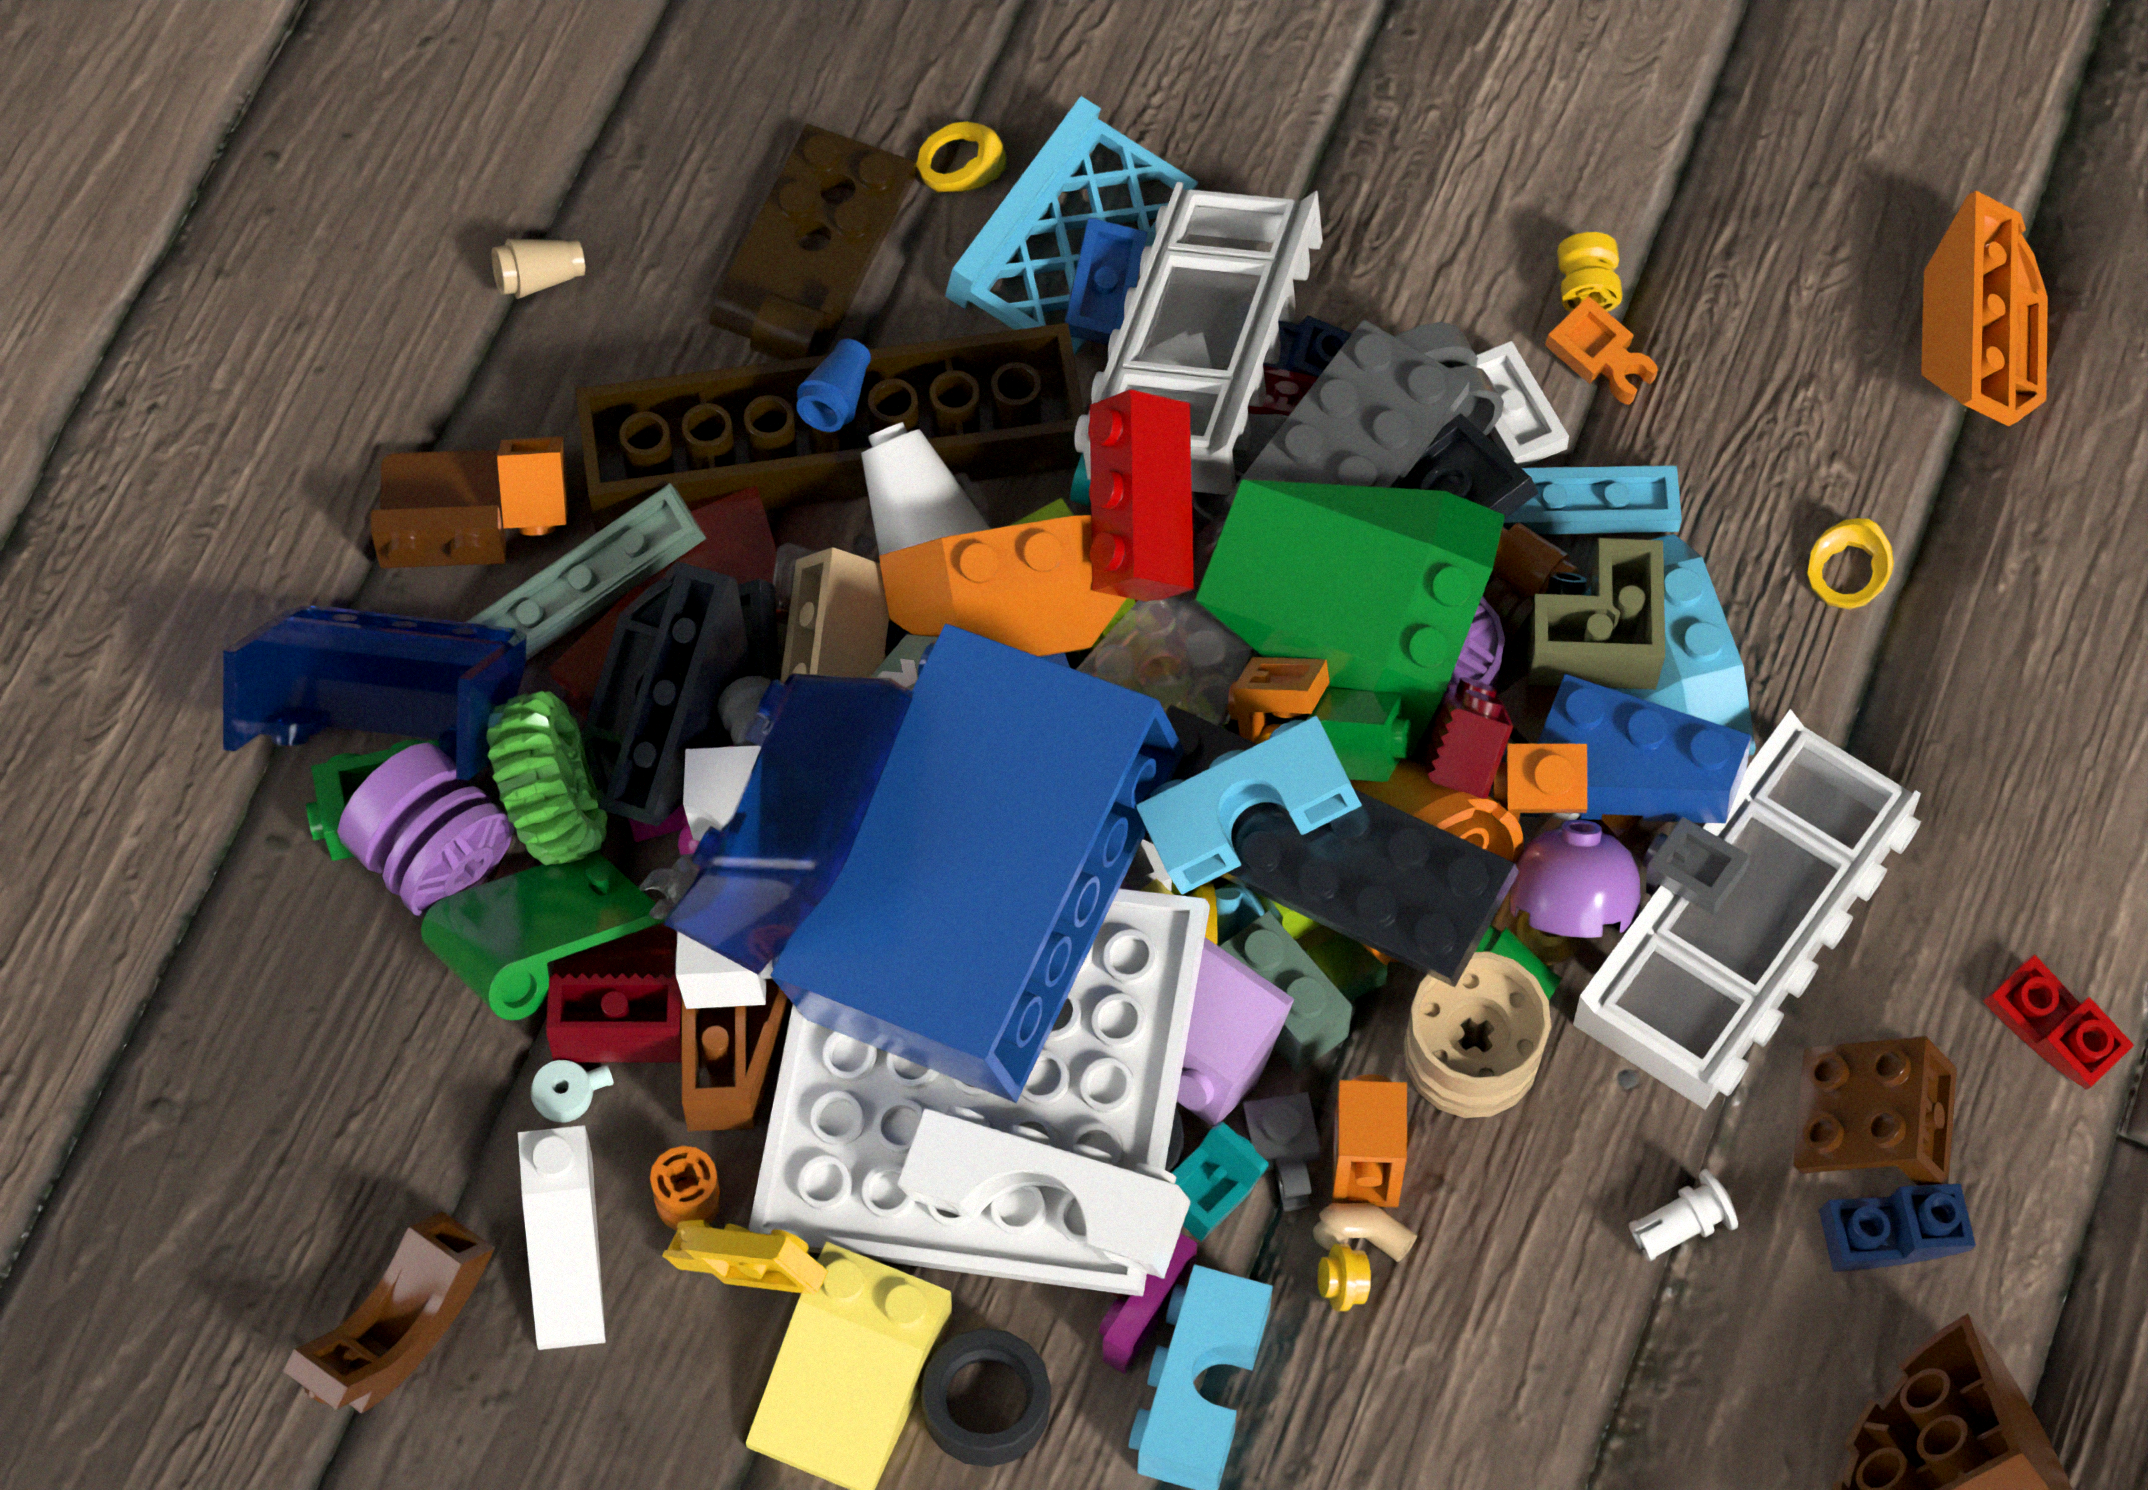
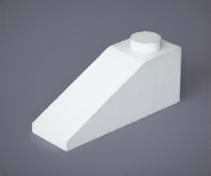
[518,1126,606,1350]

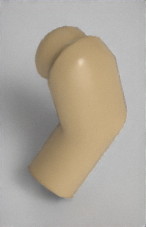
[1313,1203,1417,1262]

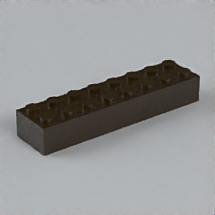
[575,323,1085,532]

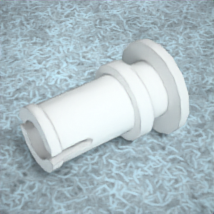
[1629,1169,1738,1261]

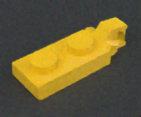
[662,1220,828,1295]

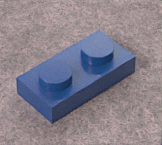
[1064,217,1148,345]

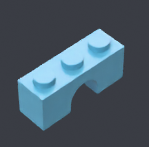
[1136,716,1362,894]
[1129,1265,1273,1490]

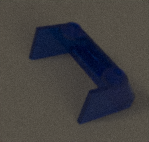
[223,606,527,780]
[664,673,914,975]

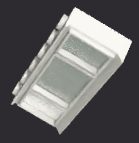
[1075,182,1322,495]
[1573,709,1921,1110]

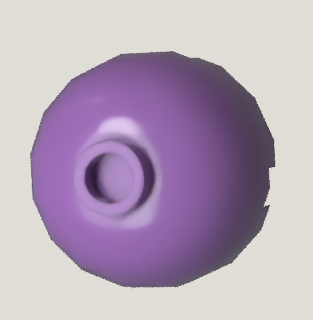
[1509,820,1641,938]

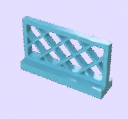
[945,96,1198,358]

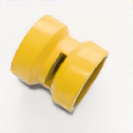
[1557,232,1622,312]

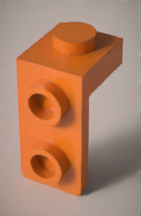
[1493,744,1587,822]

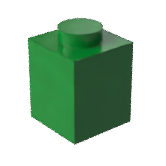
[1307,688,1412,782]

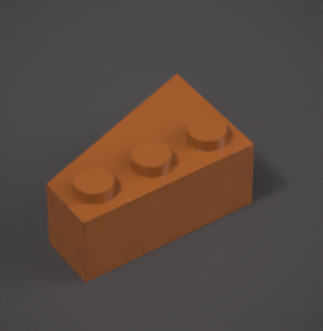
[682,914,801,1131]

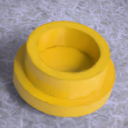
[1317,1243,1371,1311]

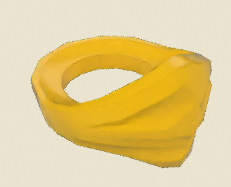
[917,121,1007,192]
[1807,518,1894,609]

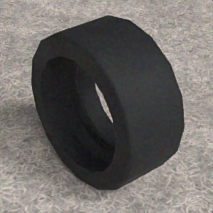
[921,1328,1051,1467]

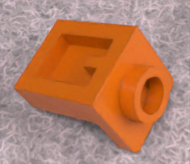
[1228,657,1330,743]

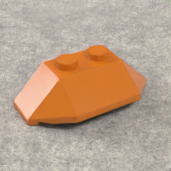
[1921,190,2048,426]
[879,515,1127,657]

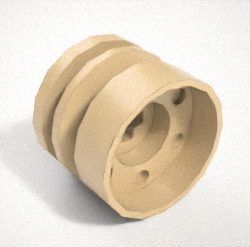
[1403,952,1551,1118]

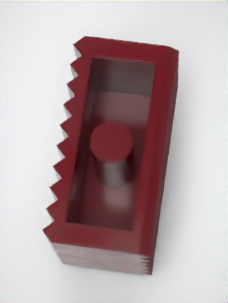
[1418,677,1514,799]
[546,973,682,1063]

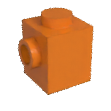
[497,436,569,536]

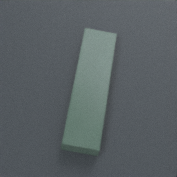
[463,483,707,679]

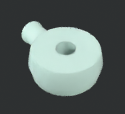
[531,1060,614,1123]

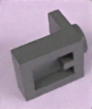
[1642,817,1750,916]

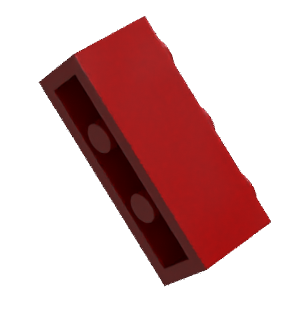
[1088,389,1194,603]

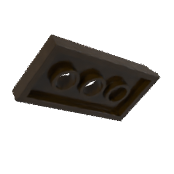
[709,124,917,361]

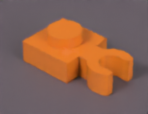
[1544,296,1658,405]

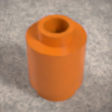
[1489,523,1579,598]

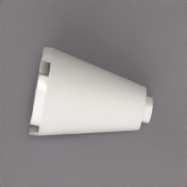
[861,422,991,555]

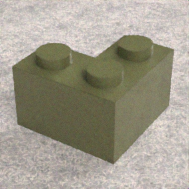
[1527,538,1665,690]

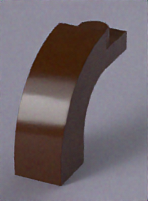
[283,1211,495,1413]

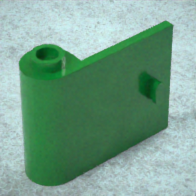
[421,850,665,1020]

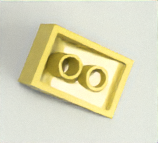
[746,1241,953,1490]

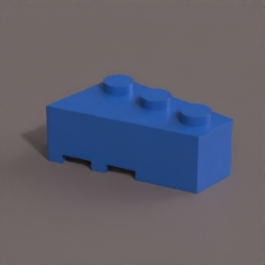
[1520,674,1751,824]

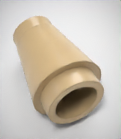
[492,239,585,299]

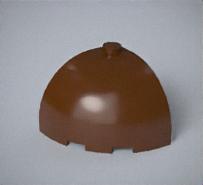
[1832,1313,2073,1490]

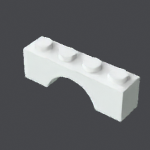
[676,745,783,1009]
[897,1106,1191,1278]

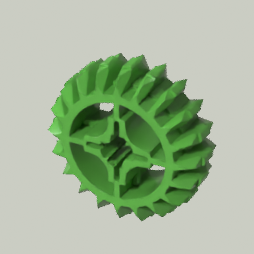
[486,691,608,866]

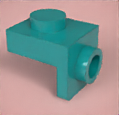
[1172,1121,1268,1242]

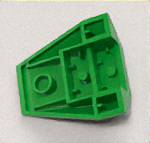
[1194,479,1505,756]

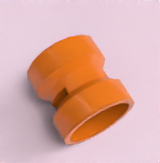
[650,1146,721,1231]

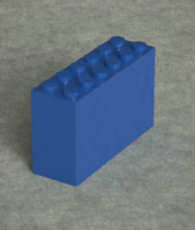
[770,623,1185,1103]

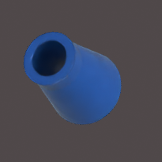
[797,339,871,432]

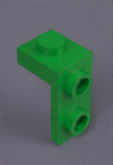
[306,739,440,861]

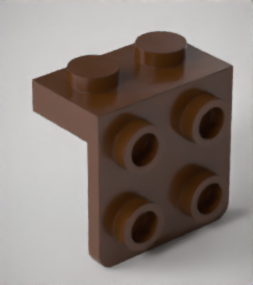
[371,450,506,568]

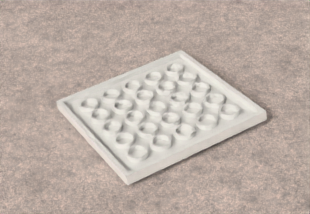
[748,855,1210,1296]

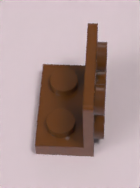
[1793,1036,1957,1186]

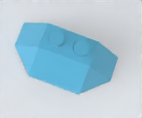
[1585,534,1756,755]

